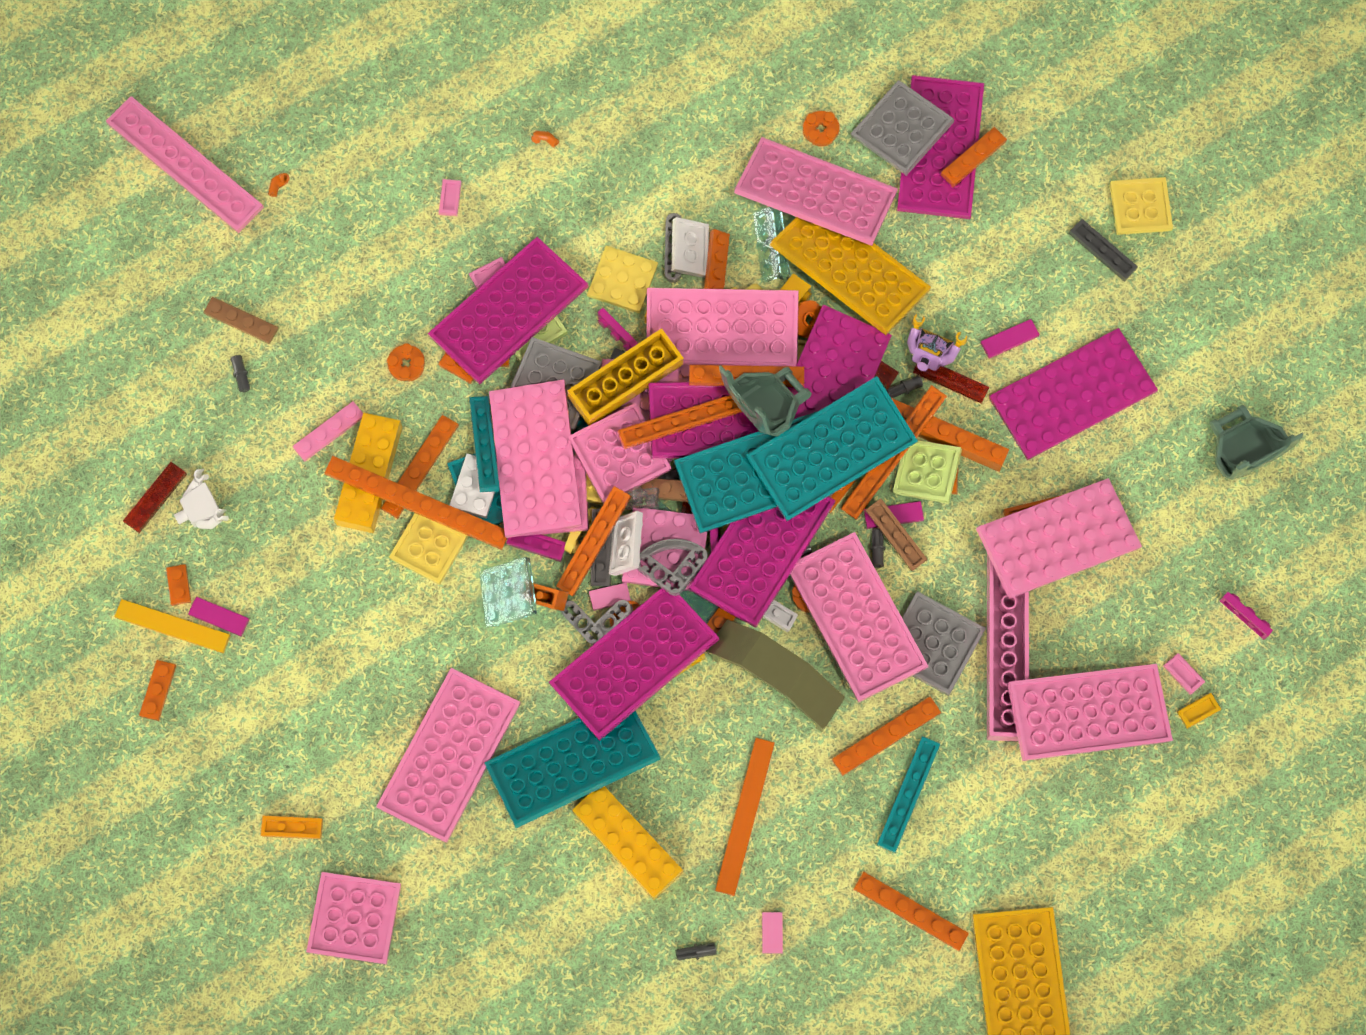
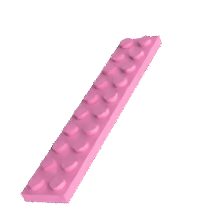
[106,96,264,233]

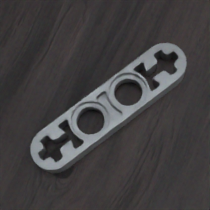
[665,213,682,283]

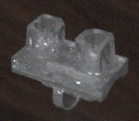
[625,486,660,510]

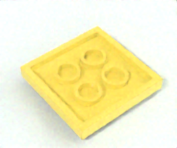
[1110,177,1173,235]
[587,246,658,314]
[389,513,468,585]

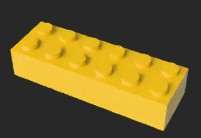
[567,328,684,426]
[334,413,403,533]
[572,786,683,900]

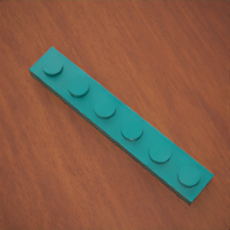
[469,396,499,492]
[877,736,940,853]

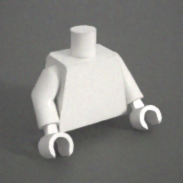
[174,469,229,529]

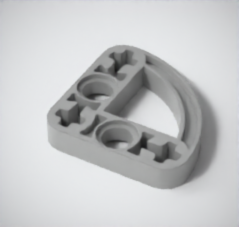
[637,539,708,596]

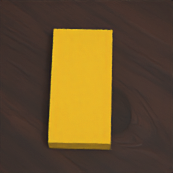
[1177,693,1221,729]

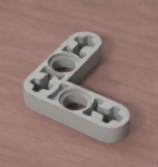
[561,600,633,645]

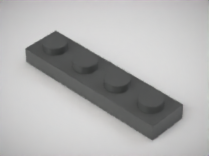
[1069,219,1138,282]
[591,509,612,586]

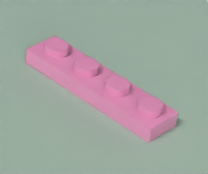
[292,401,363,462]

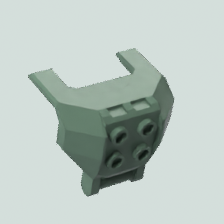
[719,365,812,437]
[1209,405,1303,480]

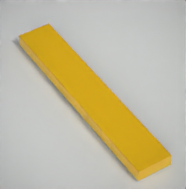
[114,599,230,654]

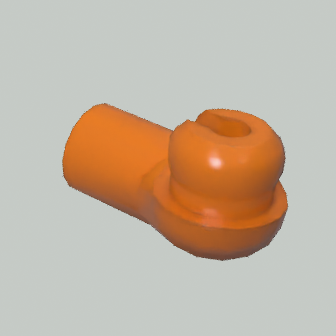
[531,131,560,148]
[268,173,290,197]

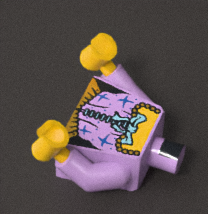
[907,314,967,371]

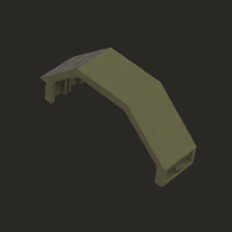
[706,619,845,732]

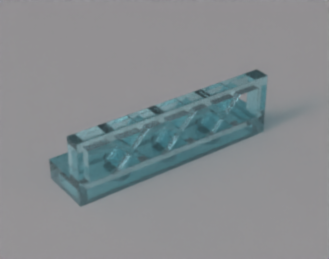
[753,207,791,283]

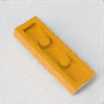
[261,816,323,839]

